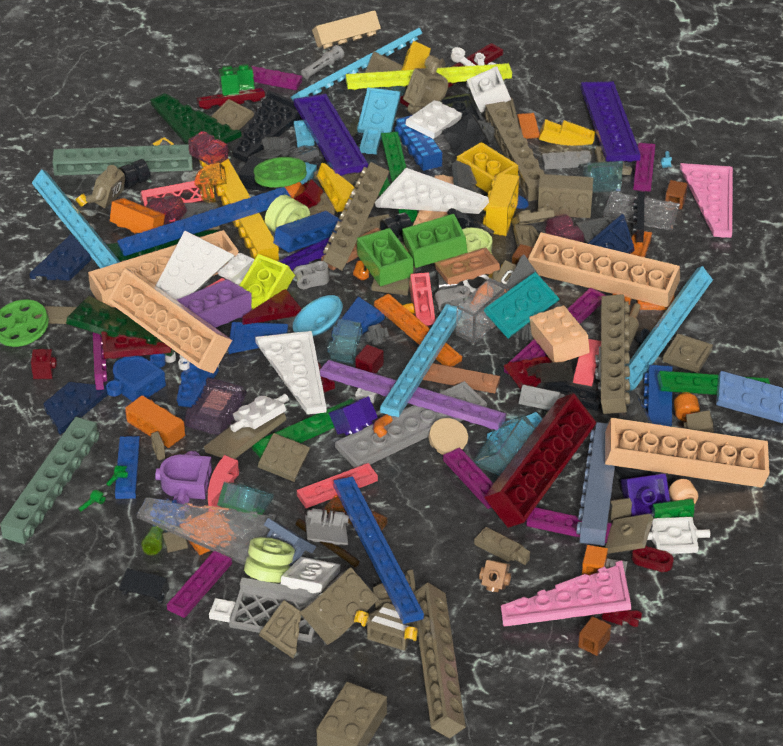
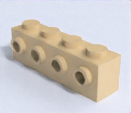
[312,11,381,49]

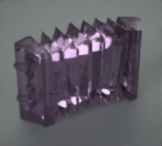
[184,377,247,435]

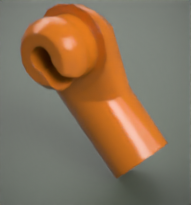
[373,414,393,438]

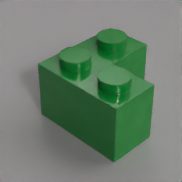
[218,64,254,96]

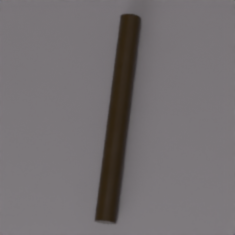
[295,519,360,568]

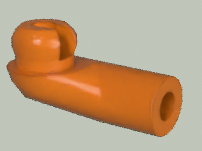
[353,261,369,280]

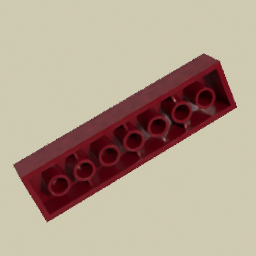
[484,393,596,528]

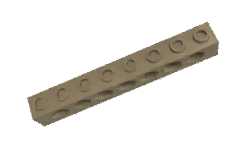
[485,101,544,201]
[323,162,389,270]
[601,294,630,414]
[414,582,466,738]

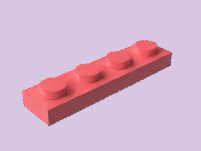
[297,463,378,509]

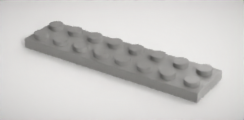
[335,381,487,468]

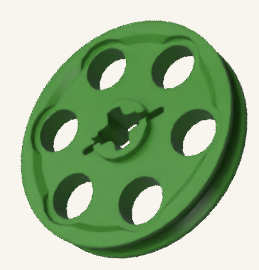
[254,157,307,187]
[0,300,49,347]

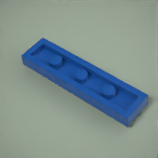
[115,436,140,499]

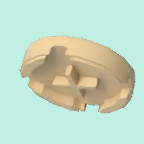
[428,418,468,455]

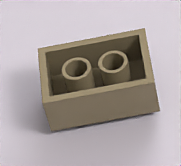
[538,174,593,218]
[299,567,378,645]
[317,682,387,746]

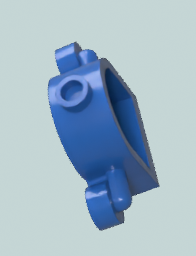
[106,354,166,402]

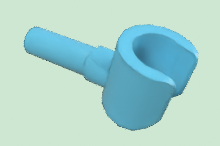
[661,151,672,168]

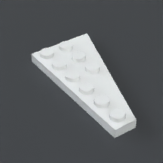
[375,168,489,214]
[156,231,234,300]
[255,331,326,414]

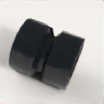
[119,159,151,188]
[380,212,412,238]

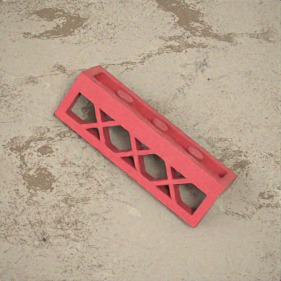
[140,178,214,210]

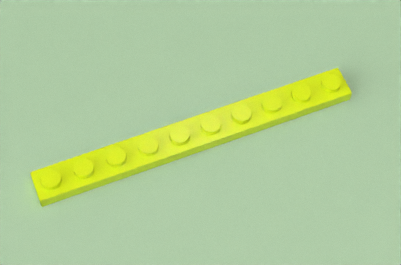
[345,63,512,90]

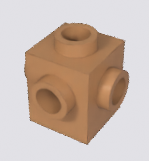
[479,560,511,592]

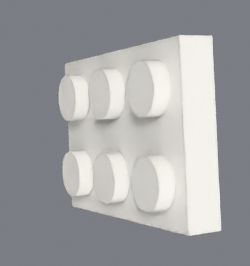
[406,100,462,139]
[281,557,341,593]

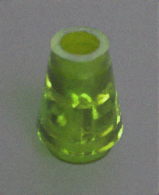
[141,526,163,555]

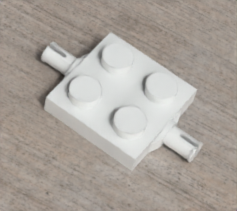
[230,394,289,433]
[647,517,710,554]

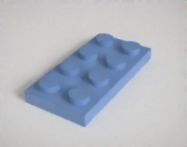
[716,371,783,423]

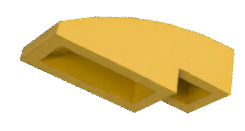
[539,119,595,146]

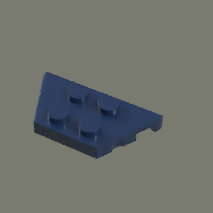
[587,214,635,254]
[30,234,91,281]
[43,382,108,435]

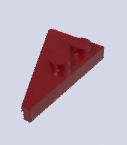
[242,289,302,325]
[101,331,171,359]
[503,356,562,389]

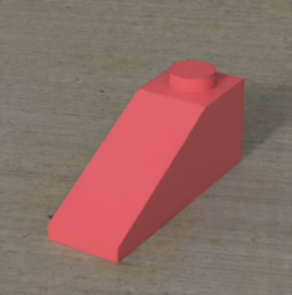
[409,272,435,326]

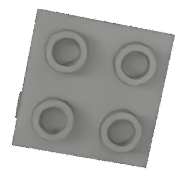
[305,508,349,545]

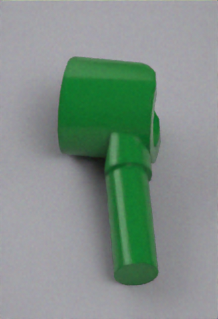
[106,466,128,486]
[78,490,106,512]

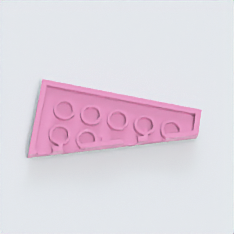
[680,163,733,238]
[501,560,631,626]

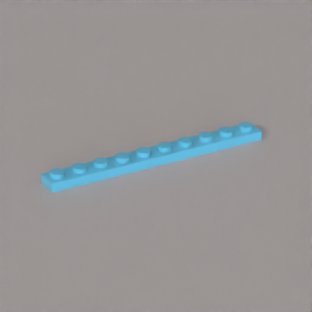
[291,28,422,101]
[32,169,120,268]
[627,266,713,390]
[380,304,464,417]

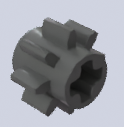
[365,324,389,346]

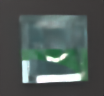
[583,161,623,193]
[217,482,274,520]

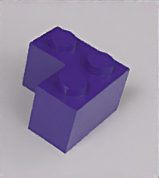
[329,396,378,436]

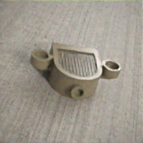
[403,55,448,115]

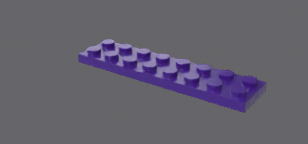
[581,81,641,162]
[294,94,369,176]

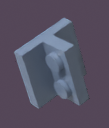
[264,518,316,566]

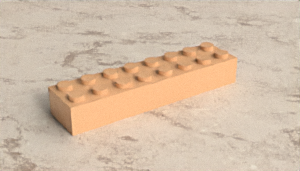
[88,230,238,308]
[528,232,680,307]
[107,268,232,374]
[605,418,769,488]

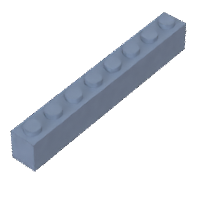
[577,422,615,546]

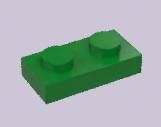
[652,499,695,519]

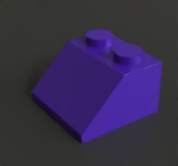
[621,473,670,517]

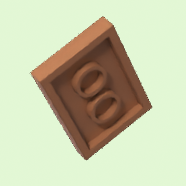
[435,247,500,285]

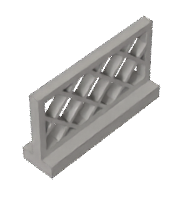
[229,577,321,642]

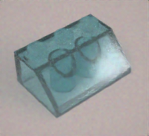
[473,414,536,475]

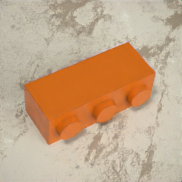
[110,198,165,233]
[125,396,185,448]

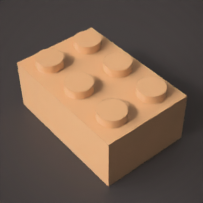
[530,306,590,365]

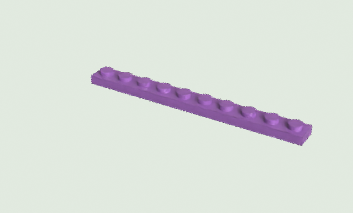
[320,360,506,430]

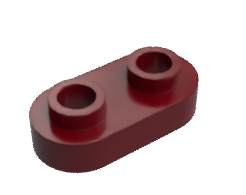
[632,546,674,572]

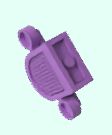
[155,451,212,510]

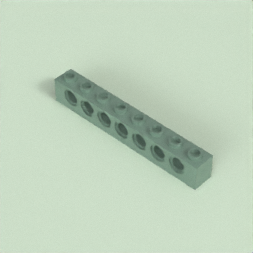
[53,144,193,176]
[0,417,99,544]

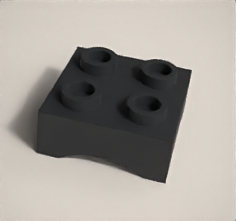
[442,113,490,157]

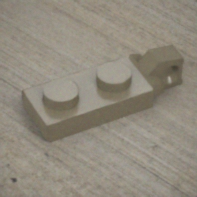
[474,527,530,565]

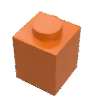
[582,545,608,576]

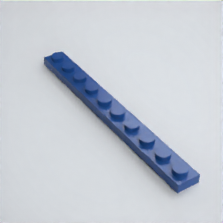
[117,187,291,256]
[333,476,424,624]

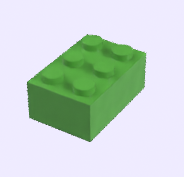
[402,214,468,268]
[357,228,413,286]

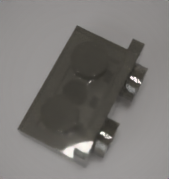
[527,362,574,383]

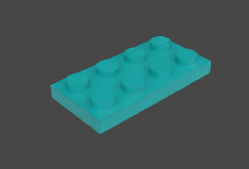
[483,272,560,339]

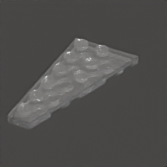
[137,498,276,565]

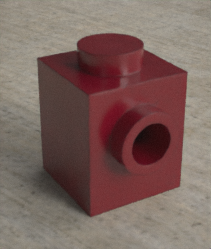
[293,179,323,209]
[355,345,384,374]
[31,349,57,379]

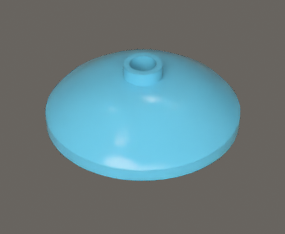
[293,295,343,337]

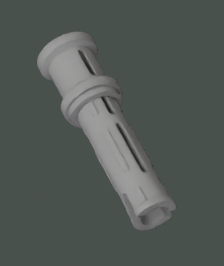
[301,45,344,79]

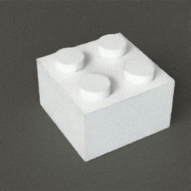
[467,66,511,113]

